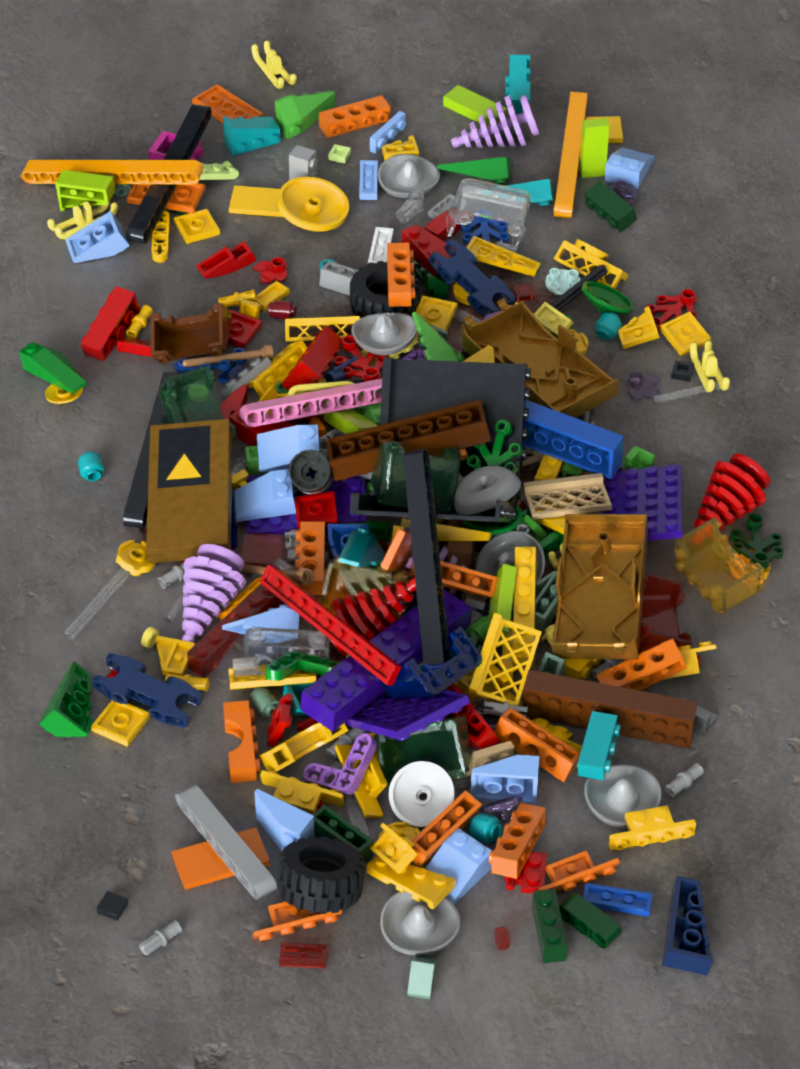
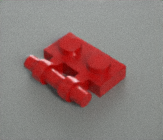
[266,693,293,747]
[504,852,547,894]

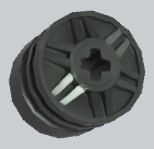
[288,449,334,495]

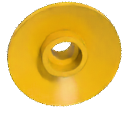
[45,384,83,404]

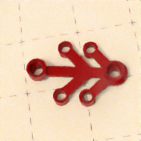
[645,289,697,333]
[334,335,387,382]

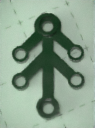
[729,513,784,570]

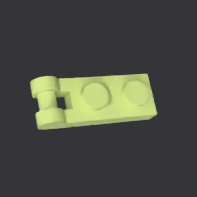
[199,161,239,180]

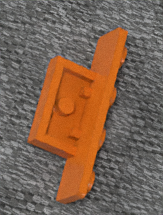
[537,850,620,894]
[252,901,343,942]

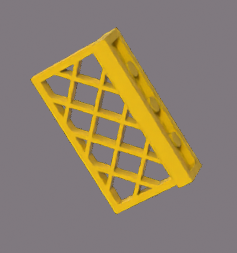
[467,613,542,706]
[228,665,316,690]

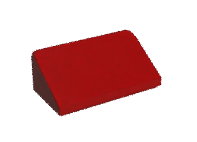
[117,337,152,357]

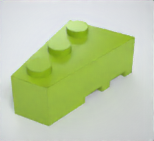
[55,170,116,211]

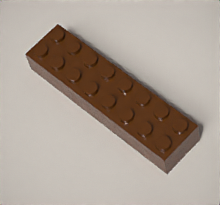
[326,399,491,481]
[522,670,698,749]

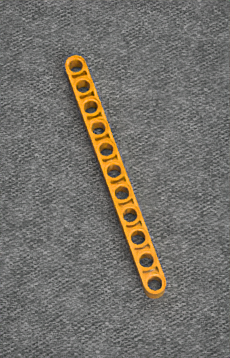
[554,91,588,218]
[21,160,204,185]

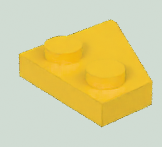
[382,135,419,161]
[618,307,660,349]
[156,635,195,676]

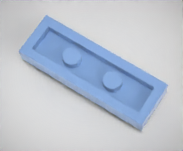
[370,111,406,154]
[359,160,378,200]

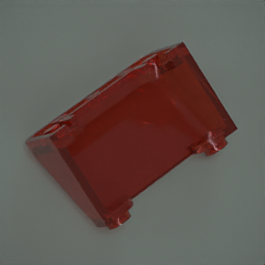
[638,571,692,654]

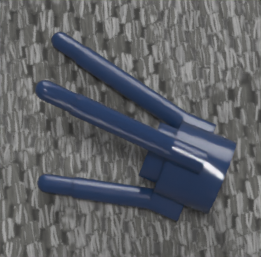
[325,356,364,384]

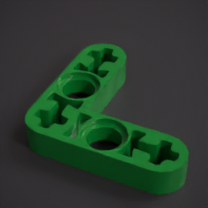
[265,651,341,681]

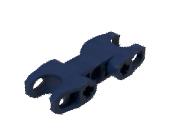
[428,239,516,317]
[93,653,203,728]

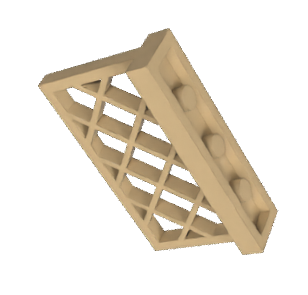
[523,473,612,520]

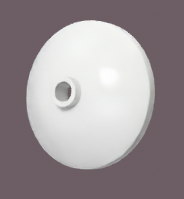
[389,761,455,827]

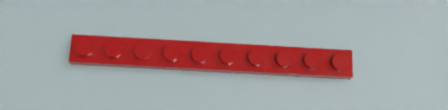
[260,564,402,686]

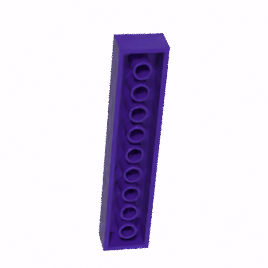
[301,589,473,732]

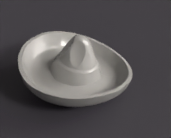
[378,154,440,198]
[351,312,417,355]
[454,466,521,515]
[475,531,545,597]
[584,764,661,828]
[380,891,460,956]

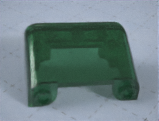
[159,366,237,440]
[371,441,461,511]
[374,715,470,786]

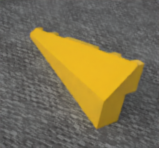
[391,518,492,541]

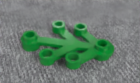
[467,419,523,474]

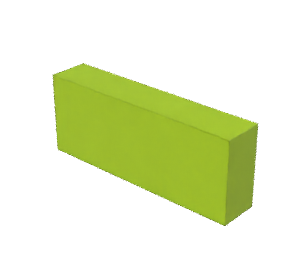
[443,85,507,126]
[579,118,610,178]
[323,408,378,434]
[486,564,517,642]

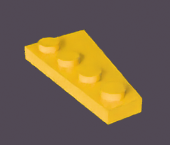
[466,236,541,277]
[366,855,456,910]

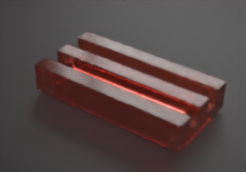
[279,942,327,968]

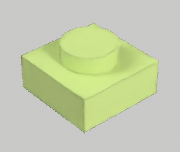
[328,144,351,164]

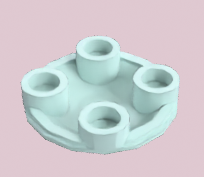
[545,268,581,296]

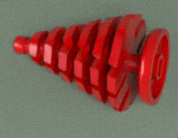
[689,453,771,544]
[331,577,416,657]

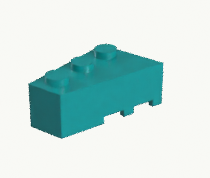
[505,55,530,114]
[223,116,281,156]
[578,711,621,781]

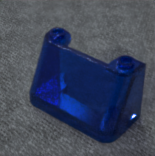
[380,627,482,698]

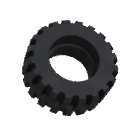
[350,261,420,318]
[277,836,365,914]

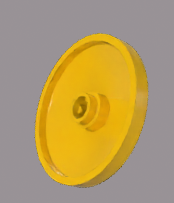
[277,177,349,231]

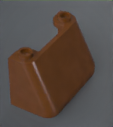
[151,303,232,363]

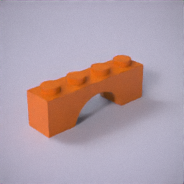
[223,700,260,783]

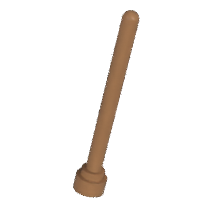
[182,344,273,367]
[243,564,314,585]

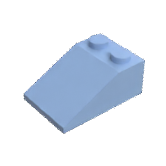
[605,147,655,189]
[65,211,129,263]
[257,425,320,472]
[234,469,296,522]
[222,605,300,642]
[471,755,539,804]
[255,789,314,852]
[425,828,491,905]

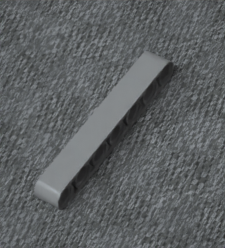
[175,784,277,900]

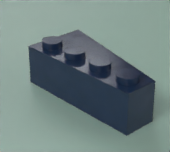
[662,876,713,976]

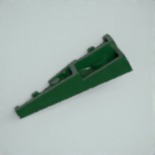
[410,257,448,300]

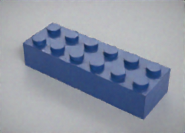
[524,400,624,479]

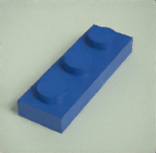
[583,883,653,917]

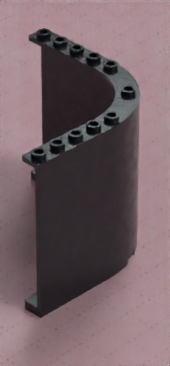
[350,358,531,523]

